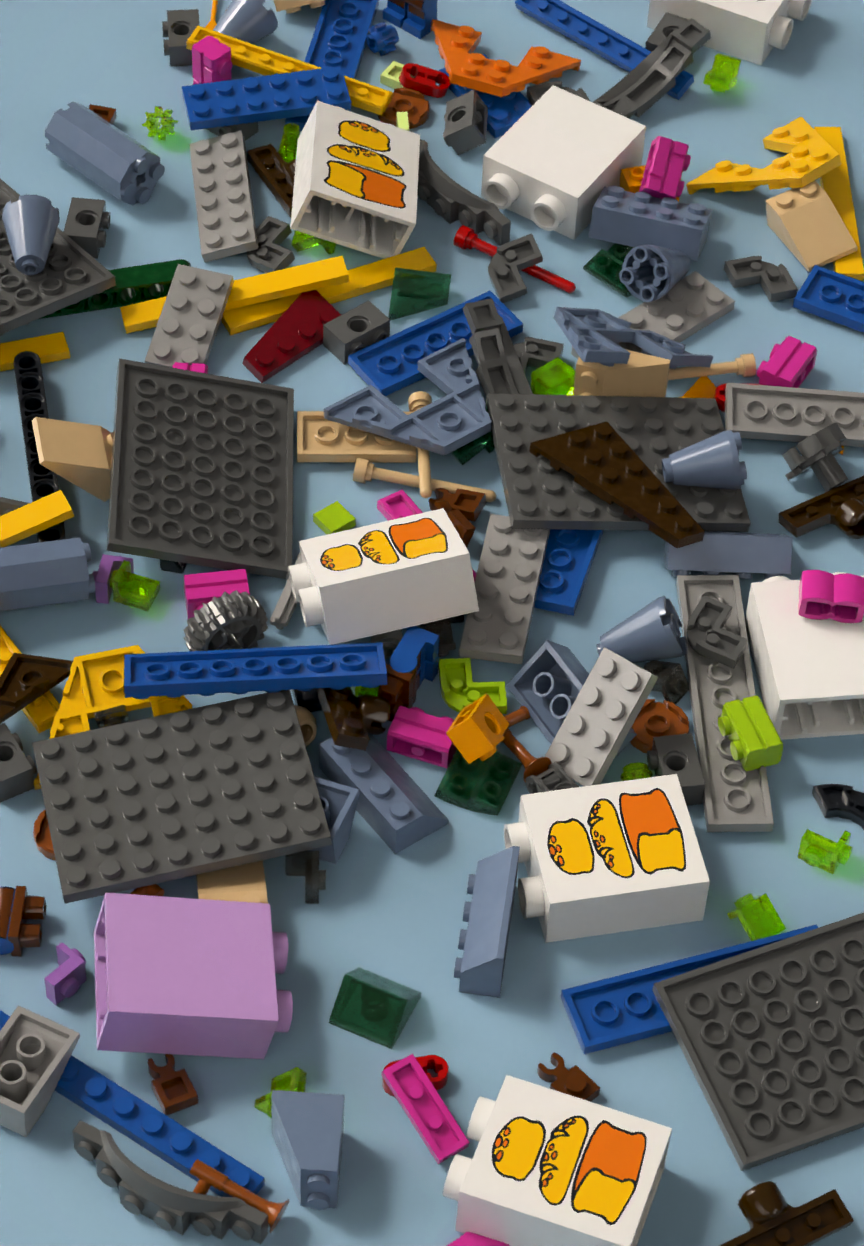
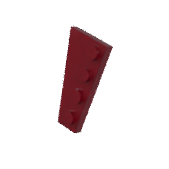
[243,290,341,383]

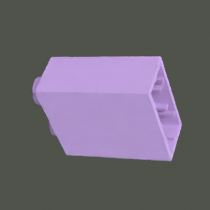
[94,893,293,1059]

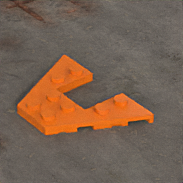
[430,19,581,97]

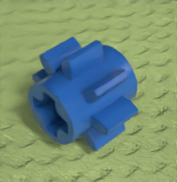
[366,21,399,56]

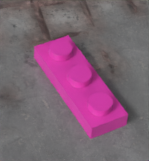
[382,1053,470,1164]

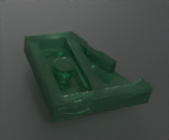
[388,268,451,320]

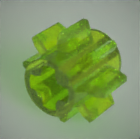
[142,106,178,140]

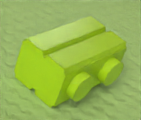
[718,695,784,772]

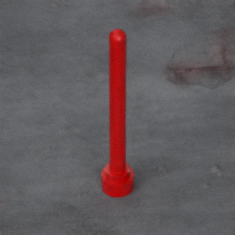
[453,225,576,293]

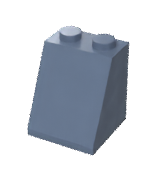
[271,1090,344,1210]

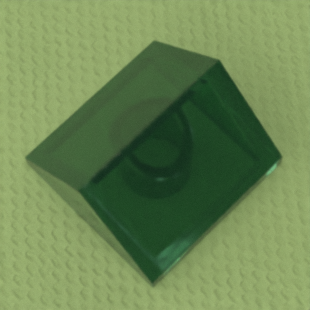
[329,967,421,1049]

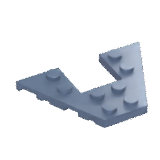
[554,307,713,369]
[324,338,491,456]

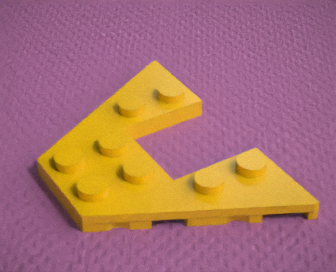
[686,117,841,194]
[34,645,192,790]

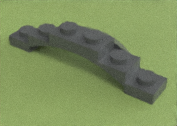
[593,18,711,118]
[410,131,511,246]
[463,298,533,398]
[73,1120,268,1244]

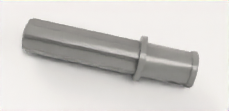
[270,552,303,630]

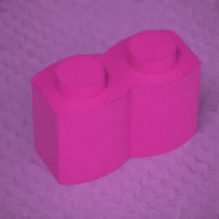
[798,570,864,623]

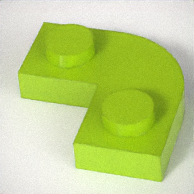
[438,658,507,714]

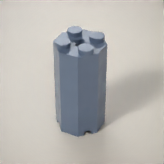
[45,101,165,205]
[0,537,95,612]

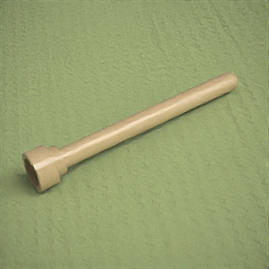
[668,353,756,380]
[408,391,432,498]
[353,458,496,502]

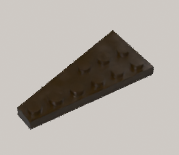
[529,421,705,548]

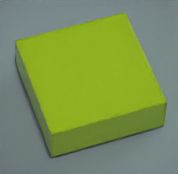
[313,501,356,535]

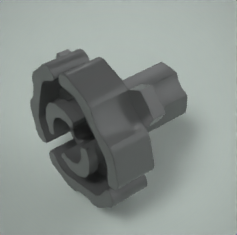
[782,423,848,492]

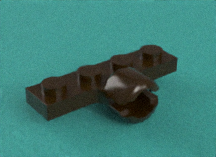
[246,144,296,218]
[779,475,864,539]
[315,687,391,751]
[719,1181,854,1246]

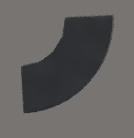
[812,784,864,830]

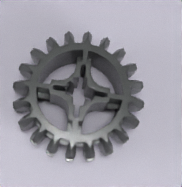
[184,590,268,651]

